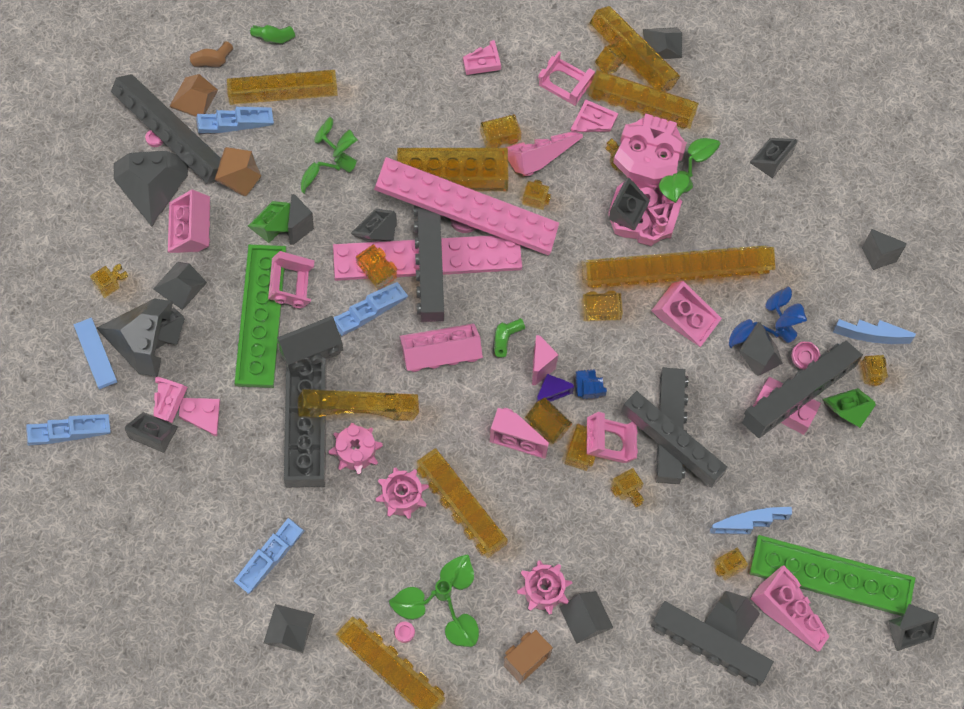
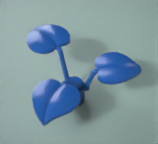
[729,286,807,349]

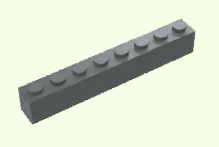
[111,74,221,183]
[414,205,444,322]
[742,340,863,438]

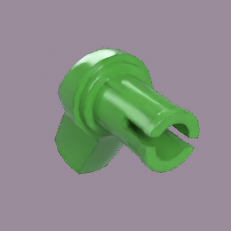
[250,25,295,44]
[494,318,525,357]

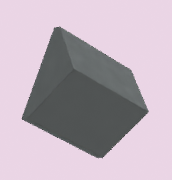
[750,138,798,179]
[609,177,650,230]
[288,194,314,245]
[862,229,907,270]
[125,412,178,453]
[559,591,613,644]

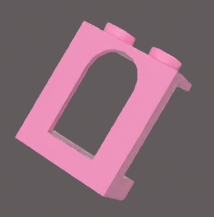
[538,51,595,106]
[268,251,314,308]
[587,412,638,463]

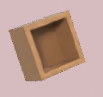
[504,630,553,684]

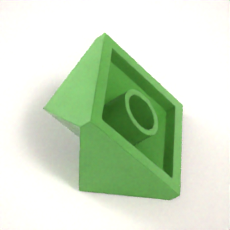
[248,201,290,243]
[823,388,876,428]

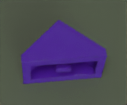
[536,374,574,407]

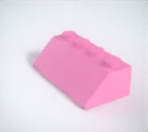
[400,323,483,372]

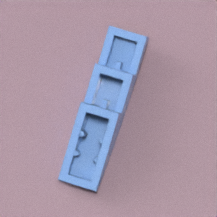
[196,107,274,133]
[333,282,408,336]
[73,317,117,389]
[833,319,916,344]
[26,414,110,446]
[710,507,792,534]
[234,518,305,594]

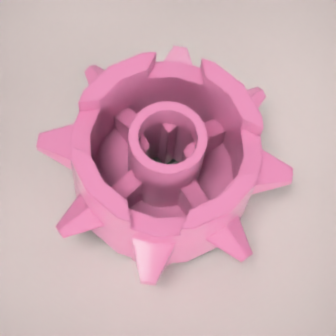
[329,423,383,474]
[375,468,429,519]
[517,560,572,615]

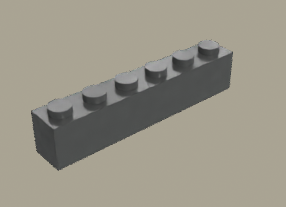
[656,367,689,484]
[621,390,728,488]
[651,601,774,687]

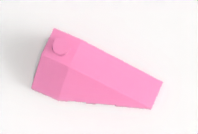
[503,131,583,176]
[750,565,830,652]

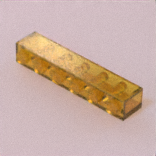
[589,6,680,94]
[227,70,338,105]
[589,70,699,129]
[416,448,508,558]
[336,616,445,709]

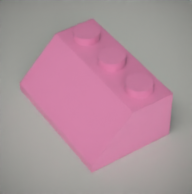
[168,189,210,253]
[753,376,821,435]

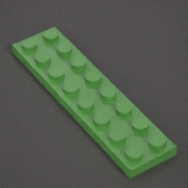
[234,244,287,388]
[749,535,916,616]

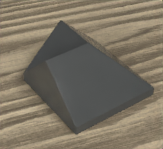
[643,27,682,60]
[351,208,397,240]
[153,262,207,310]
[156,307,185,349]
[739,322,783,376]
[704,591,760,643]
[263,604,315,654]
[888,604,939,651]

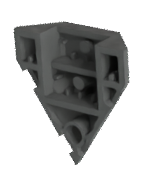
[113,151,188,227]
[97,298,173,377]

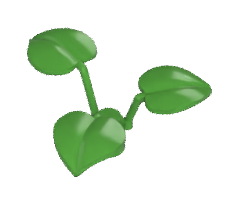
[301,117,358,194]
[659,138,721,203]
[389,555,479,647]

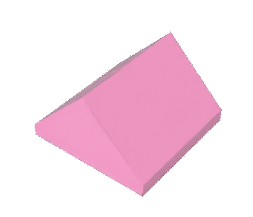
[532,335,558,385]

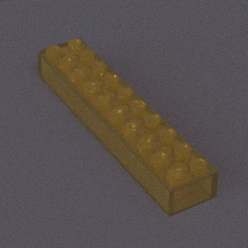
[581,245,775,288]

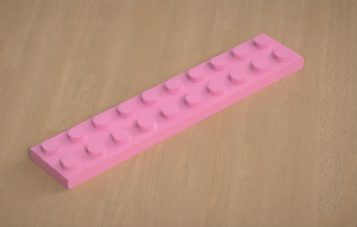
[374,157,559,256]
[333,235,522,281]

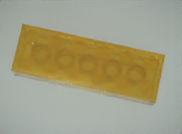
[397,148,508,191]

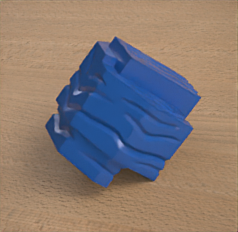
[576,369,607,399]

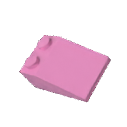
[651,281,722,347]
[490,408,549,459]

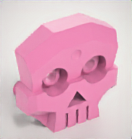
[613,113,687,185]
[608,179,682,246]

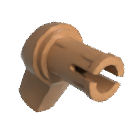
[190,41,233,67]

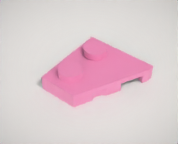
[463,40,501,75]
[571,100,618,132]
[154,377,188,423]
[179,398,220,436]

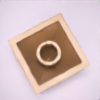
[170,74,218,117]
[215,147,262,196]

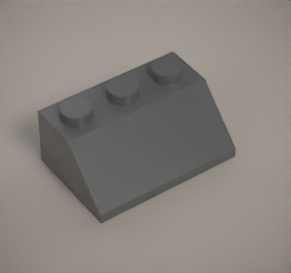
[277,316,343,373]

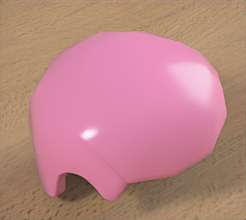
[791,341,821,370]

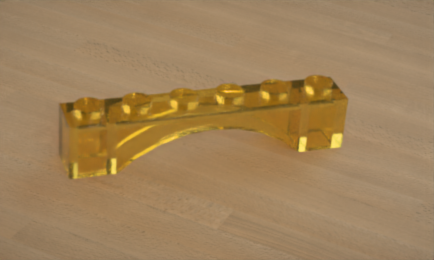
[298,389,419,421]

